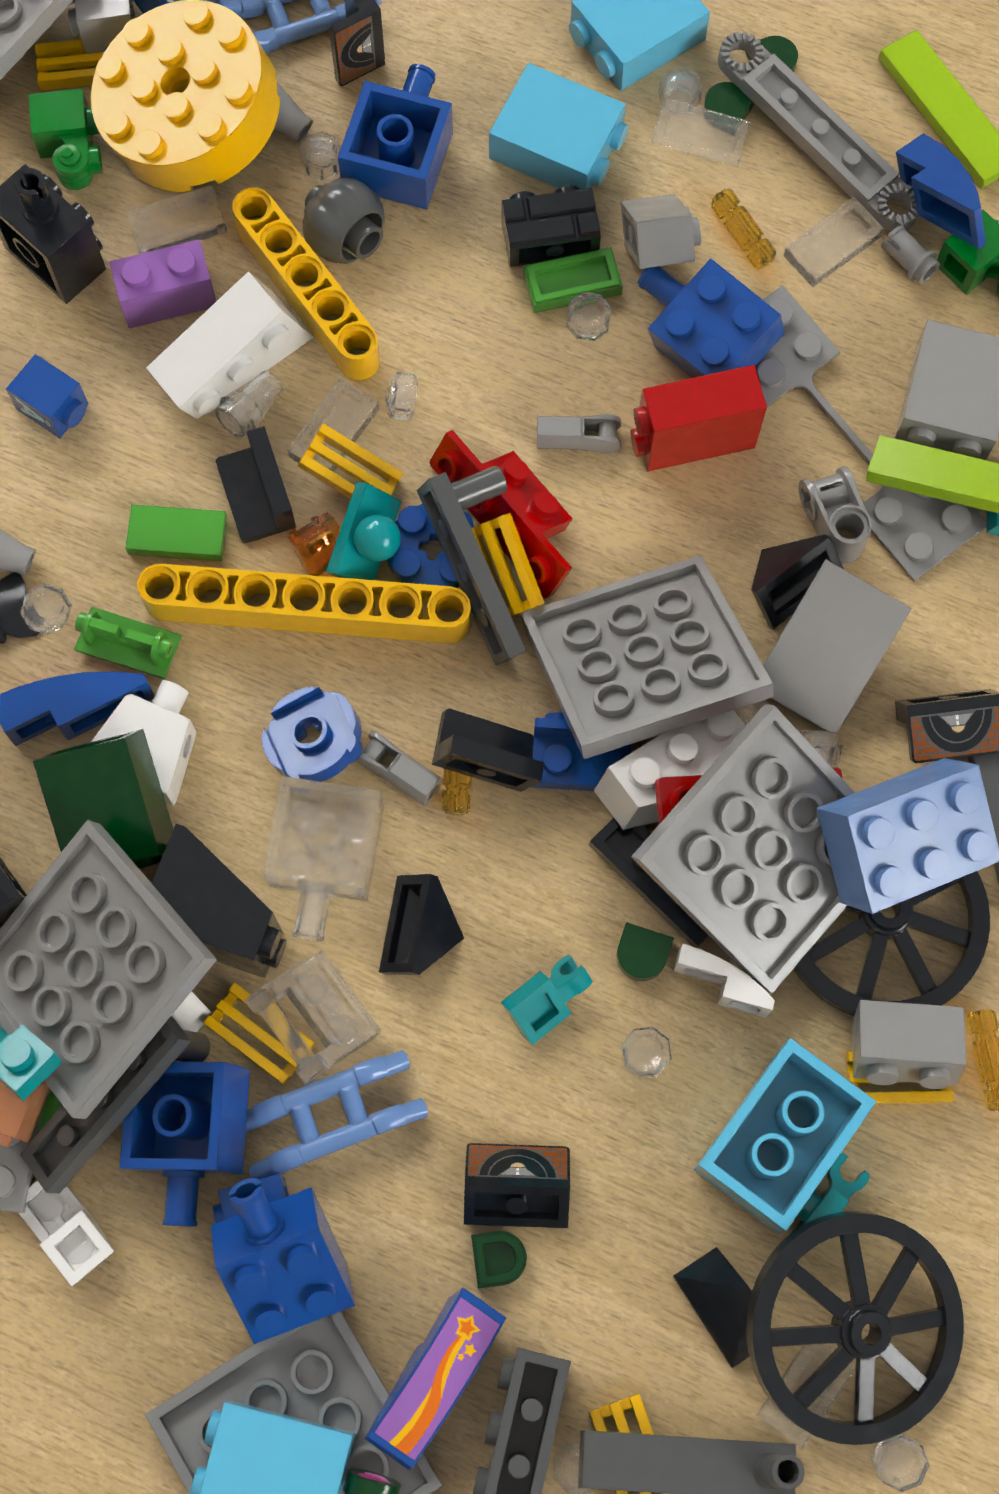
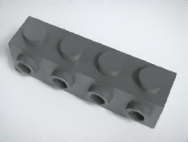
[473,1347,571,1494]

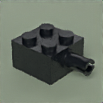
[0,164,106,304]

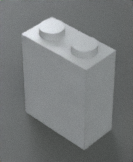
[895,320,999,460]

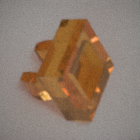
[288,511,340,576]

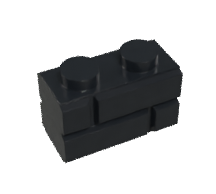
[501,185,601,267]

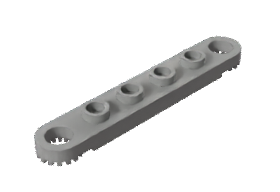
[718,32,919,231]

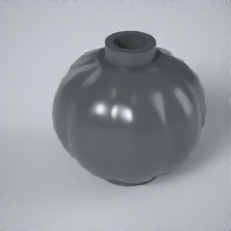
[303,177,384,264]

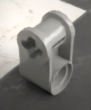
[798,466,872,563]

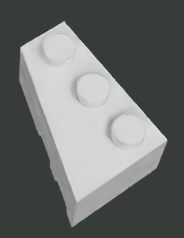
[146,271,314,419]
[594,710,746,830]

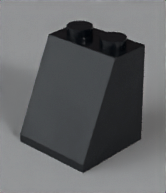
[152,824,287,978]

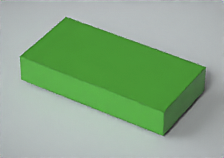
[523,247,623,313]
[125,504,228,561]

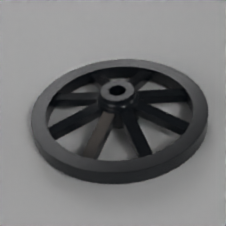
[794,871,990,1016]
[746,1211,964,1445]

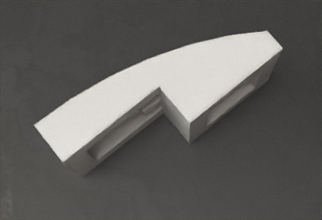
[673,944,775,1018]
[19,1181,115,1286]

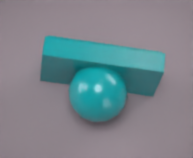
[326,482,402,580]

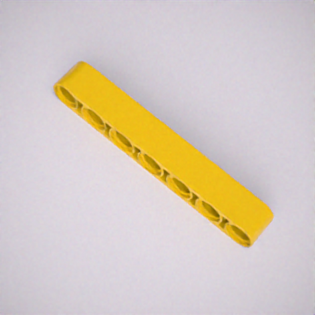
[137,563,471,644]

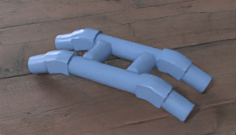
[215,0,382,53]
[246,1050,428,1179]

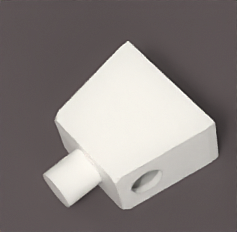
[91,680,196,806]

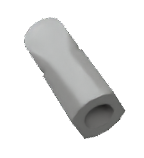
[537,414,621,453]
[357,731,443,806]

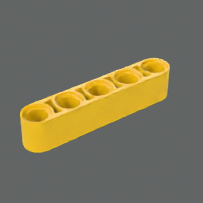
[232,187,380,381]

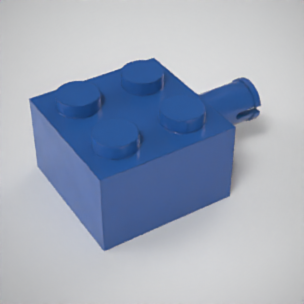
[337,64,453,210]
[638,258,785,378]
[119,1062,250,1227]
[211,1178,355,1344]

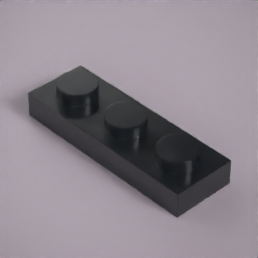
[589,818,709,948]

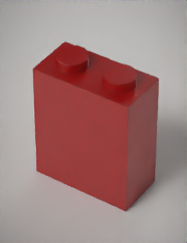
[630,365,767,472]

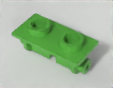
[74,606,182,680]

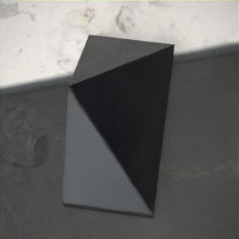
[751,534,844,629]
[379,874,464,975]
[673,1247,752,1368]

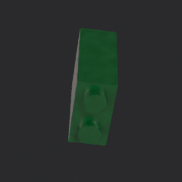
[33,729,173,869]

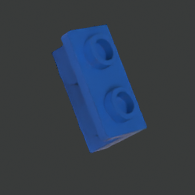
[531,712,631,791]

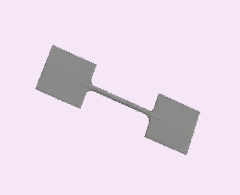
[755,285,986,582]

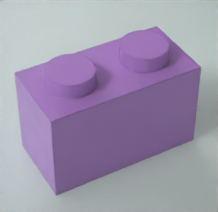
[109,239,216,329]

